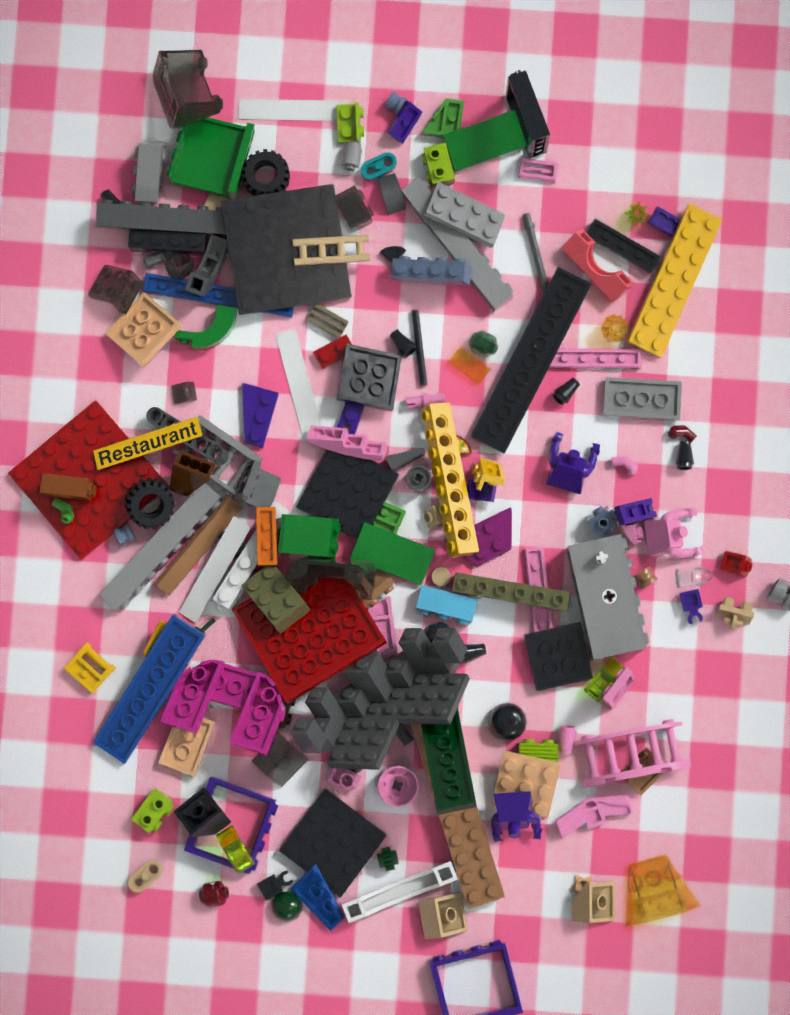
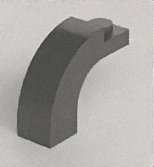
[185,234,228,297]

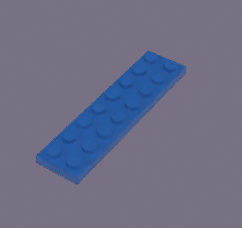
[93,614,206,764]

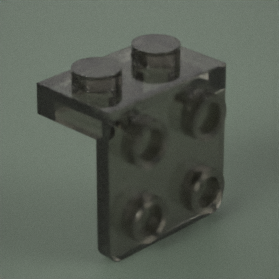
[88,265,144,314]

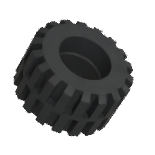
[242,149,290,196]
[124,478,175,529]

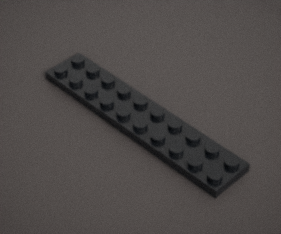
[470,267,592,454]

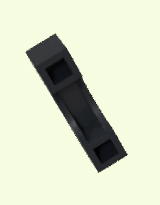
[128,229,207,256]

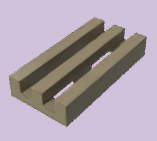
[306,303,349,338]

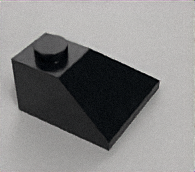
[173,787,231,837]

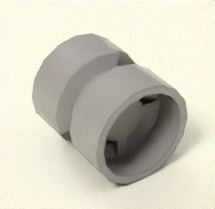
[767,577,790,611]

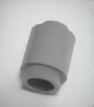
[340,141,362,171]

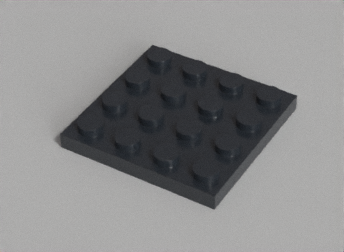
[296,449,399,539]
[279,788,387,898]

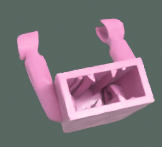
[644,508,704,559]

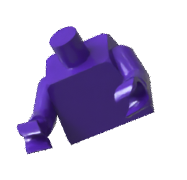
[546,432,600,495]
[491,791,543,842]

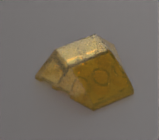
[626,854,701,926]

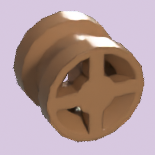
[634,567,658,589]

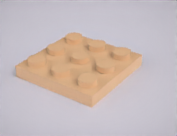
[105,292,182,367]
[491,751,561,818]

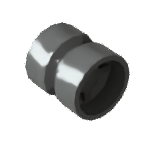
[406,465,431,493]

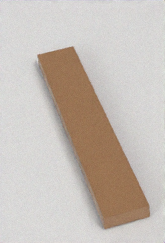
[154,495,243,596]

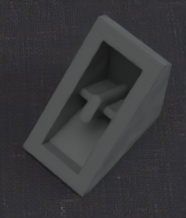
[377,173,406,215]

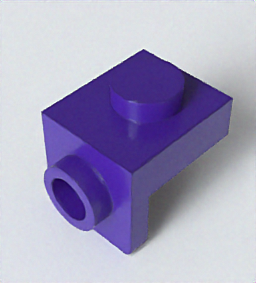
[466,479,497,503]

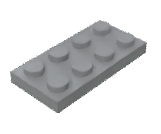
[424,182,506,248]
[603,377,682,420]

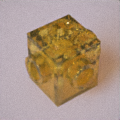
[600,314,629,343]

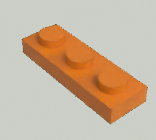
[256,507,278,566]

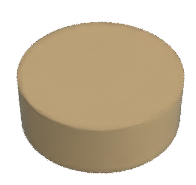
[432,567,451,586]

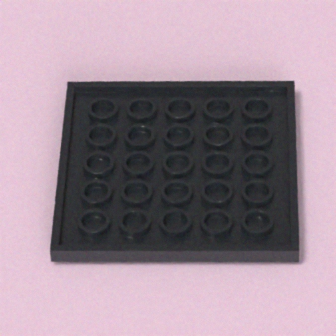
[220,184,352,315]

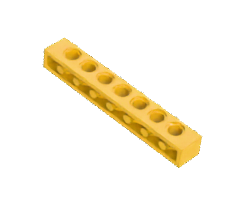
[421,402,479,558]

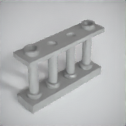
[173,414,263,497]

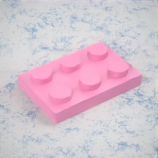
[603,667,636,709]

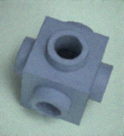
[587,506,617,537]

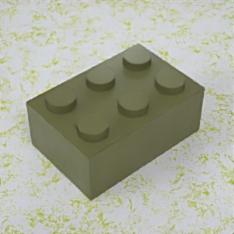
[241,565,310,634]

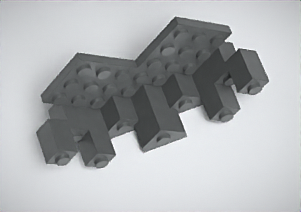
[290,628,470,770]

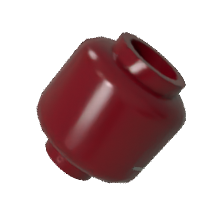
[199,881,229,908]

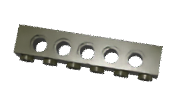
[452,572,571,612]

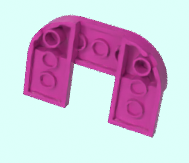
[160,660,285,756]

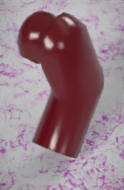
[668,425,697,443]

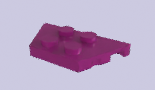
[444,507,512,566]

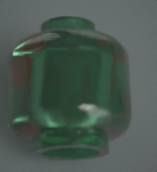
[469,330,498,358]

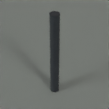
[411,310,428,386]

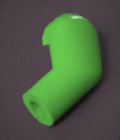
[52,497,74,524]

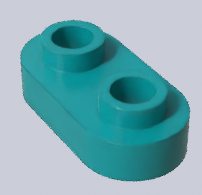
[361,152,397,181]

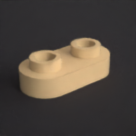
[128,860,163,893]

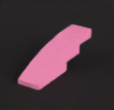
[306,425,387,461]

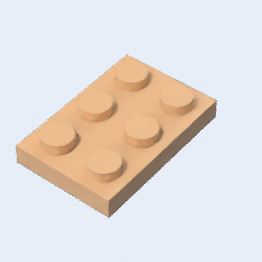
[159,718,216,777]

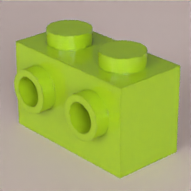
[421,142,455,188]
[131,788,174,833]

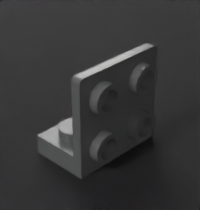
[234,460,281,508]

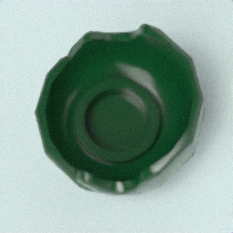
[271,891,302,922]

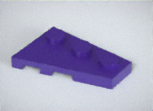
[242,382,279,448]

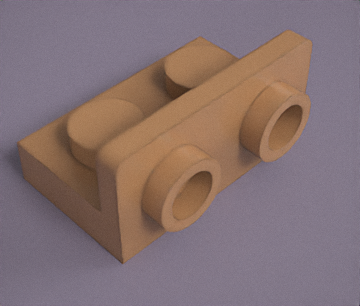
[623,748,663,796]

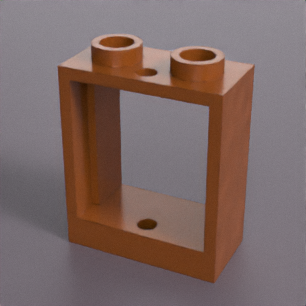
[40,473,96,501]

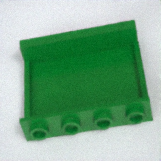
[166,108,255,199]

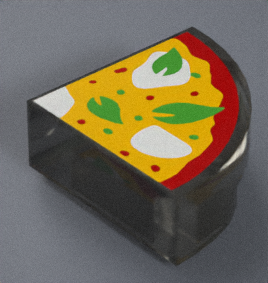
[456,435,472,454]

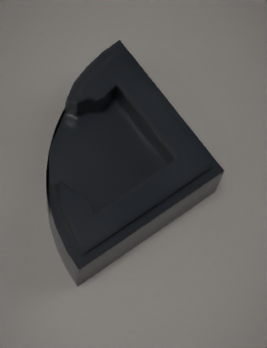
[380,246,407,263]

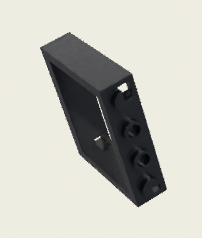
[505,70,550,159]

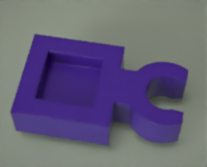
[679,589,703,624]

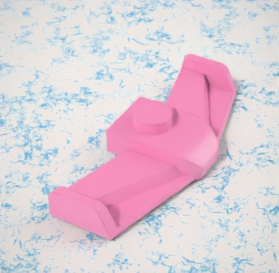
[555,795,634,839]

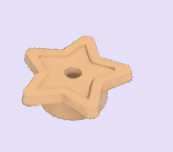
[570,875,592,893]

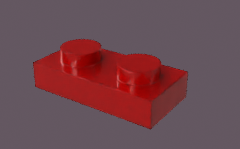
[313,334,352,370]

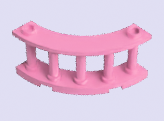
[574,719,691,788]

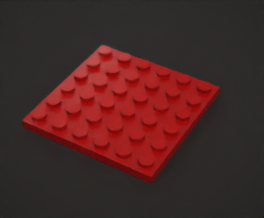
[8,400,170,560]
[232,556,387,704]

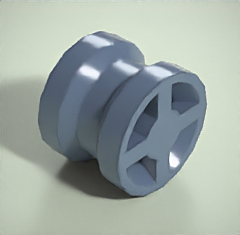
[385,91,407,114]
[114,523,136,546]

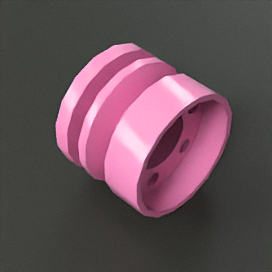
[376,765,419,807]

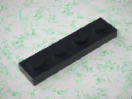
[586,218,661,274]

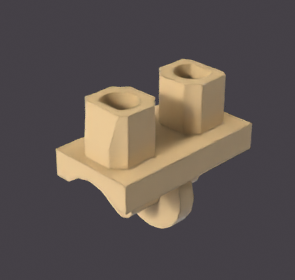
[716,597,755,631]

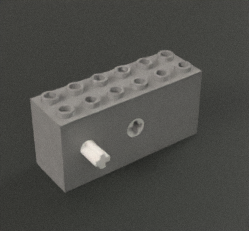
[566,534,649,661]

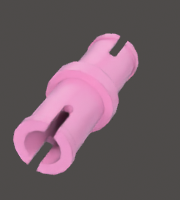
[406,393,445,409]

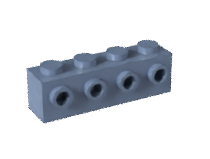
[391,256,472,286]

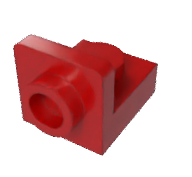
[720,550,753,577]

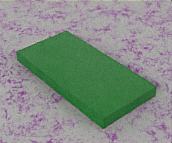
[443,109,527,171]
[350,522,435,585]

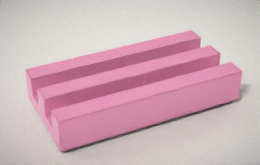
[518,158,558,183]

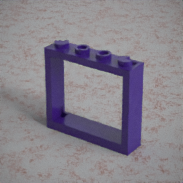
[183,776,279,874]
[430,940,523,1015]

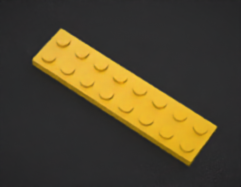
[626,203,722,358]

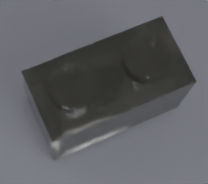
[336,185,374,233]

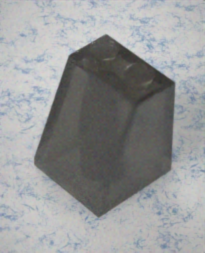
[252,733,309,787]

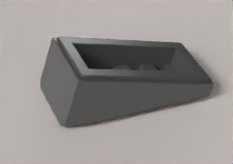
[385,448,426,471]

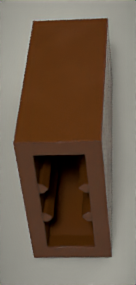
[169,450,216,496]

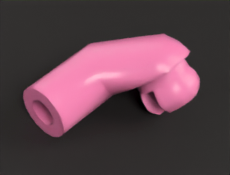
[611,456,638,475]

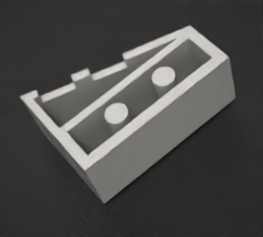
[132,140,167,203]

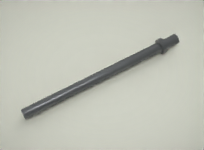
[523,213,548,294]

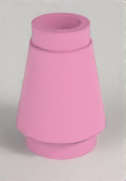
[558,725,577,754]

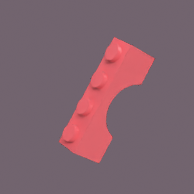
[561,228,634,303]

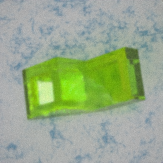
[584,656,626,702]
[216,825,255,874]

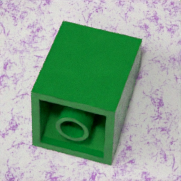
[278,514,341,557]

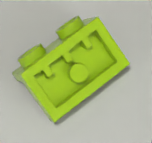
[337,102,364,144]

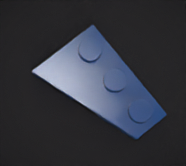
[290,864,345,931]

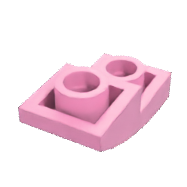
[621,523,644,544]

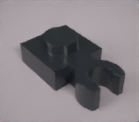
[257,870,293,901]

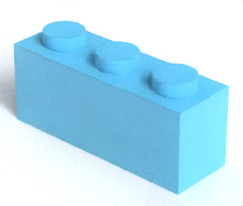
[416,585,478,625]

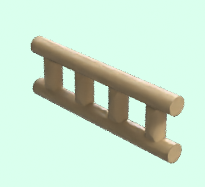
[292,234,370,266]

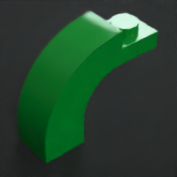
[174,305,237,350]

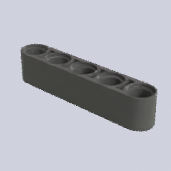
[146,407,229,465]

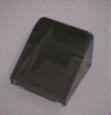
[171,381,197,404]

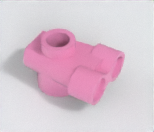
[328,768,361,790]

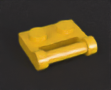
[64,642,116,694]

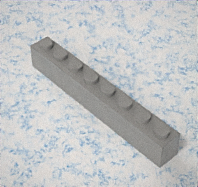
[401,177,513,312]
[99,483,222,611]

